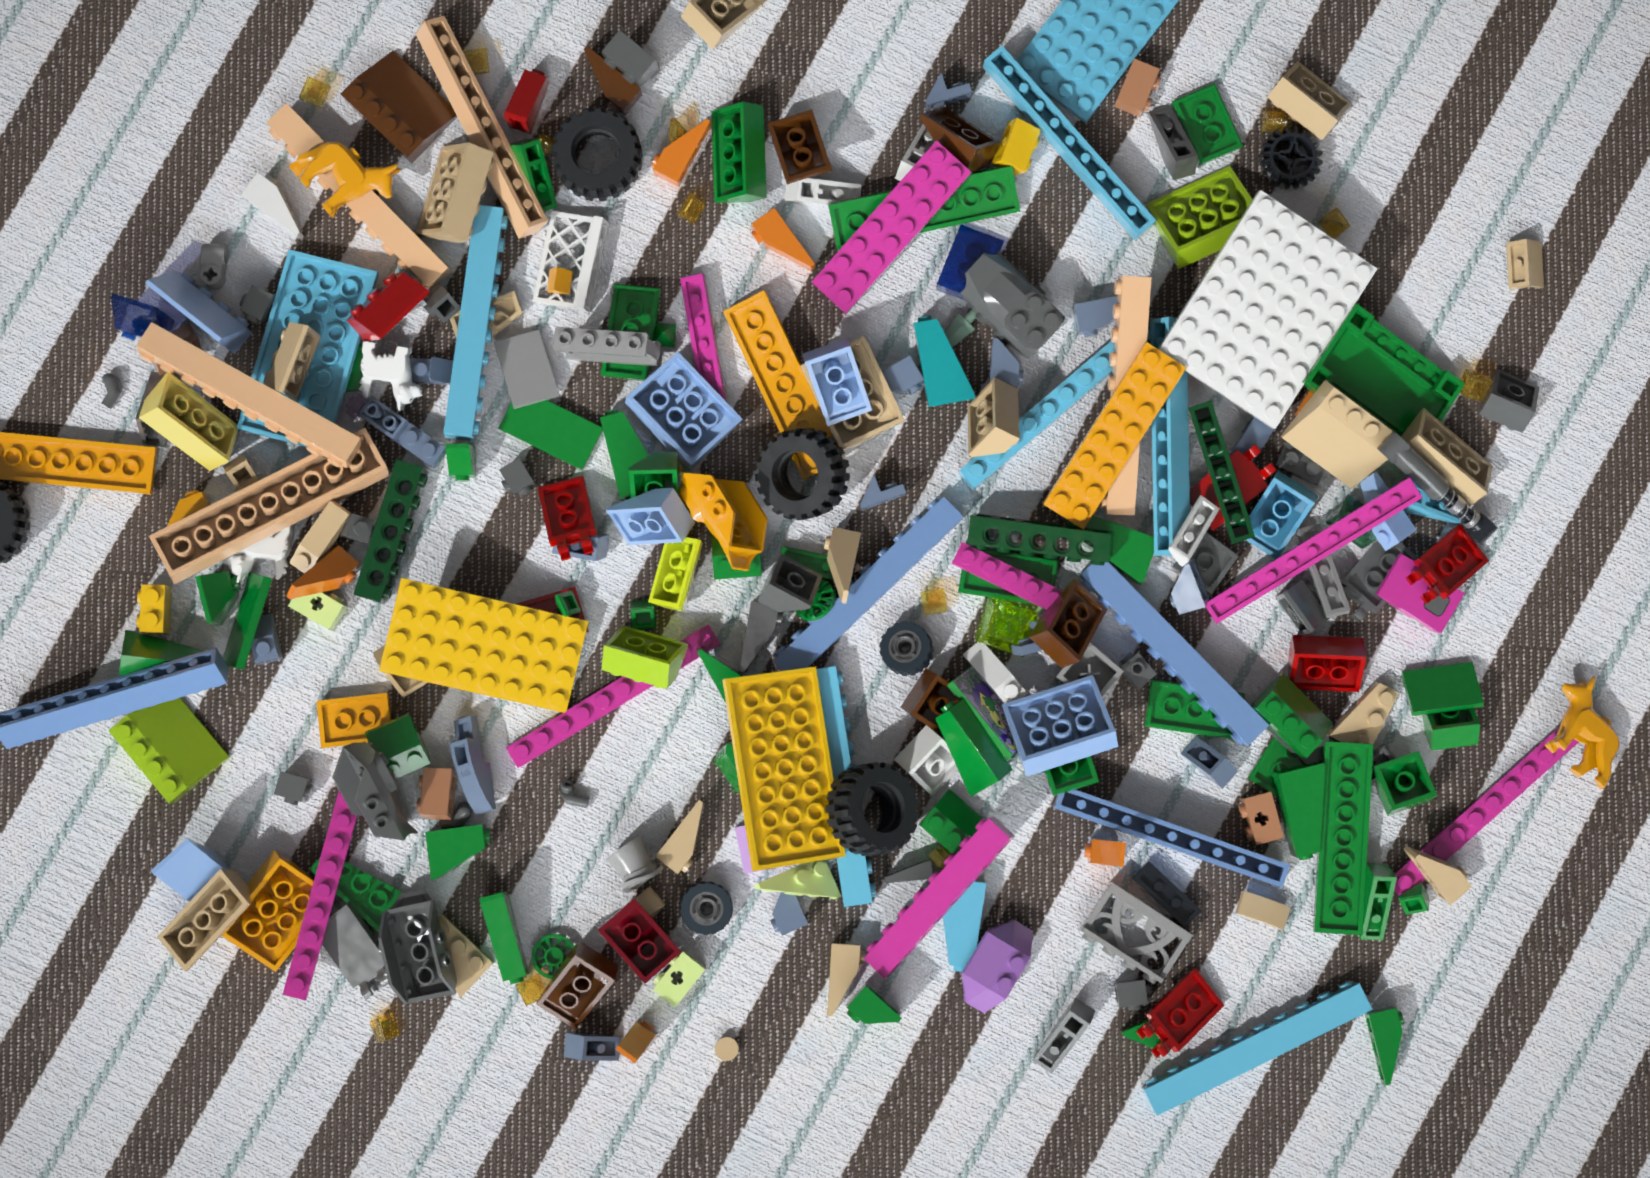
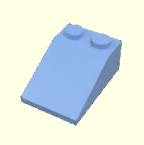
[802,338,872,426]
[606,488,695,545]
[151,838,230,901]

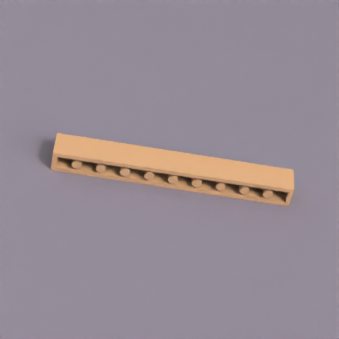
[416,16,548,239]
[266,103,451,290]
[1099,275,1152,515]
[136,322,362,468]

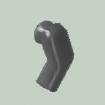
[101,373,122,409]
[559,780,590,808]
[440,802,472,829]

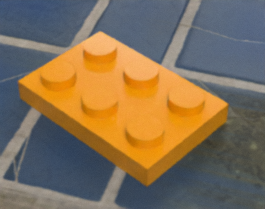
[316,693,391,748]

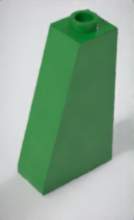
[600,409,649,502]
[1067,515,1154,585]
[119,630,204,675]
[935,699,1013,796]
[1272,761,1325,860]
[479,891,529,984]

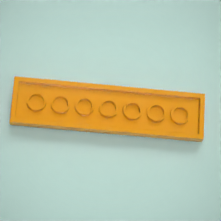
[723,290,846,480]
[1042,342,1187,529]
[0,432,158,495]

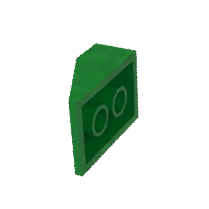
[1044,756,1099,796]

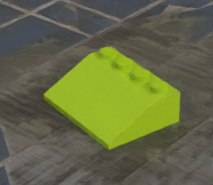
[1146,166,1253,269]
[108,698,230,803]

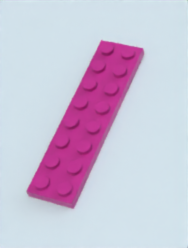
[812,140,972,314]

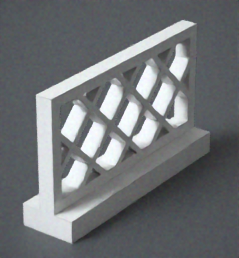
[532,211,609,313]

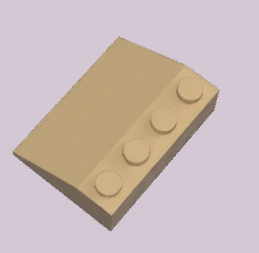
[415,142,494,243]
[800,336,905,452]
[1280,380,1404,489]

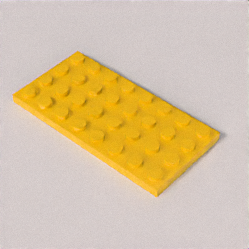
[379,577,588,713]
[723,666,846,871]

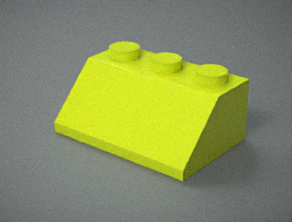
[648,537,703,612]

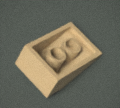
[681,0,767,50]

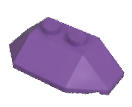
[962,919,1033,1013]

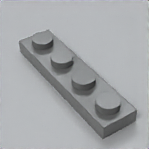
[1296,524,1350,618]

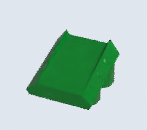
[713,742,740,792]

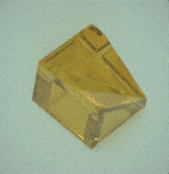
[1319,207,1350,239]
[1460,369,1492,402]

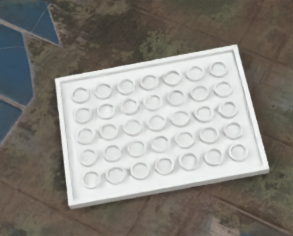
[1158,190,1377,429]

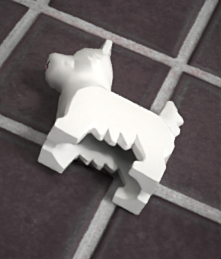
[359,341,423,411]
[223,525,294,585]

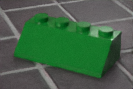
[711,102,767,203]

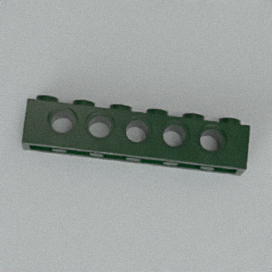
[1188,400,1255,544]
[353,459,428,604]
[967,513,1114,565]

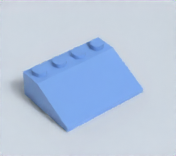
[145,271,252,354]
[625,352,743,472]
[1002,675,1118,776]

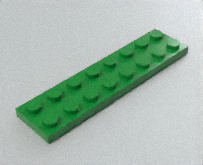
[828,166,1020,251]
[1313,741,1374,935]

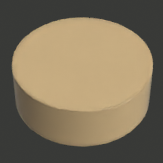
[715,1036,739,1061]

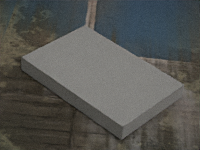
[494,329,559,409]

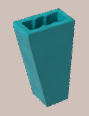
[913,315,975,407]

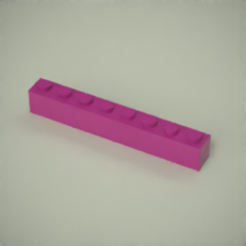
[864,816,1015,978]

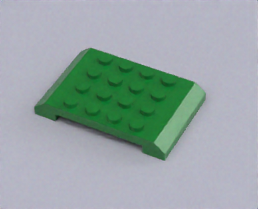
[1302,303,1465,437]

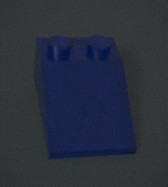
[936,224,1004,301]
[111,293,175,341]

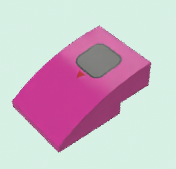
[1376,554,1465,634]

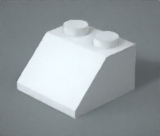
[894,725,958,797]

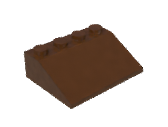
[340,51,457,164]

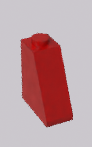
[503,69,549,135]

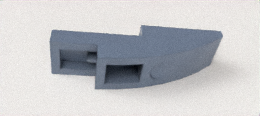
[358,396,446,469]
[450,715,496,815]

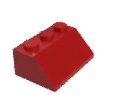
[347,272,430,341]
[1288,635,1367,692]

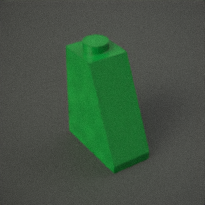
[425,824,491,880]

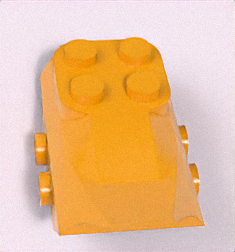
[679,473,767,571]

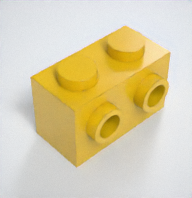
[992,118,1041,176]
[136,584,172,634]

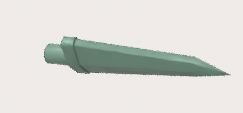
[917,310,976,368]

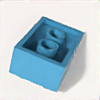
[1246,471,1318,559]

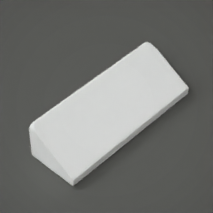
[1168,495,1220,567]

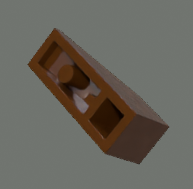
[584,46,642,116]

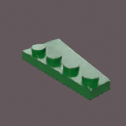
[309,858,403,932]

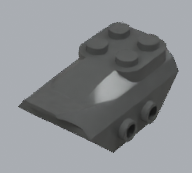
[960,251,1065,358]
[332,741,418,840]
[378,888,457,1004]

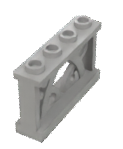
[553,327,661,366]
[1079,882,1193,984]

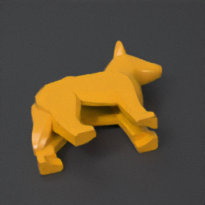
[289,141,401,218]
[1545,676,1619,789]

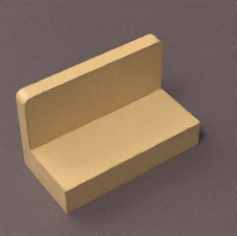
[1506,239,1544,290]

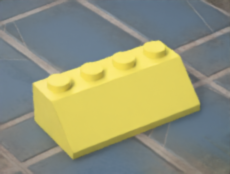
[139,372,238,471]

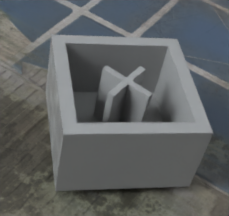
[1054,643,1124,696]

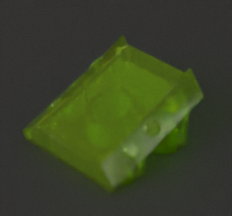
[975,597,1038,657]

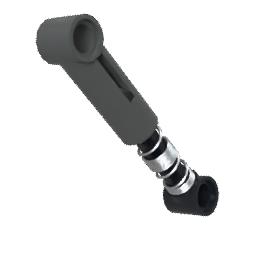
[1377,431,1498,545]

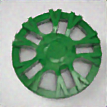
[795,580,836,621]
[532,934,574,979]

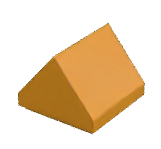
[547,267,573,295]

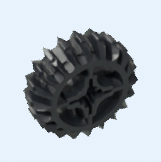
[1259,127,1323,190]

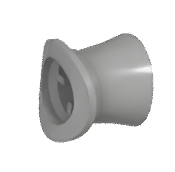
[605,836,663,893]

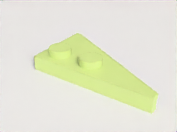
[754,860,841,900]

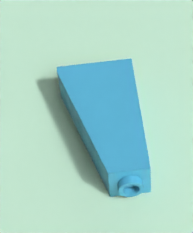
[942,881,986,972]

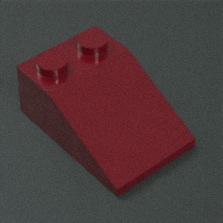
[597,898,681,984]

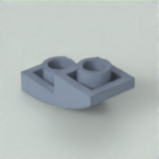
[1229,416,1274,461]

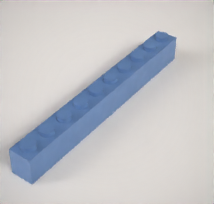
[773,497,963,671]
[1080,562,1269,747]
[0,648,229,749]
[1053,790,1290,888]

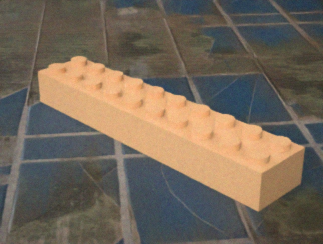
[149,428,389,584]

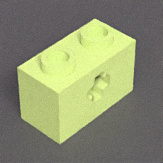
[288,592,347,631]
[653,951,706,1007]

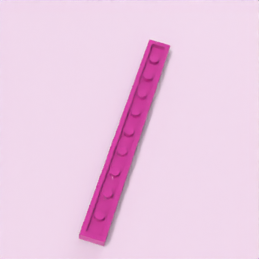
[1206,477,1423,624]
[506,624,721,768]
[1394,725,1579,896]
[282,791,358,1001]

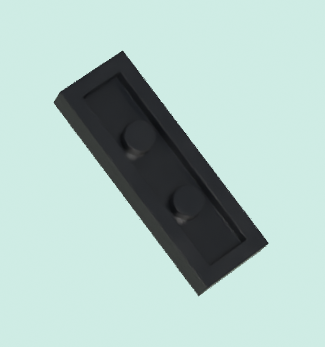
[1132,861,1202,928]

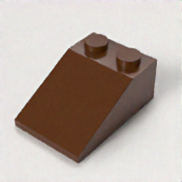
[920,107,1000,172]
[767,109,832,184]
[1029,579,1107,668]
[900,668,959,735]
[536,940,619,1029]

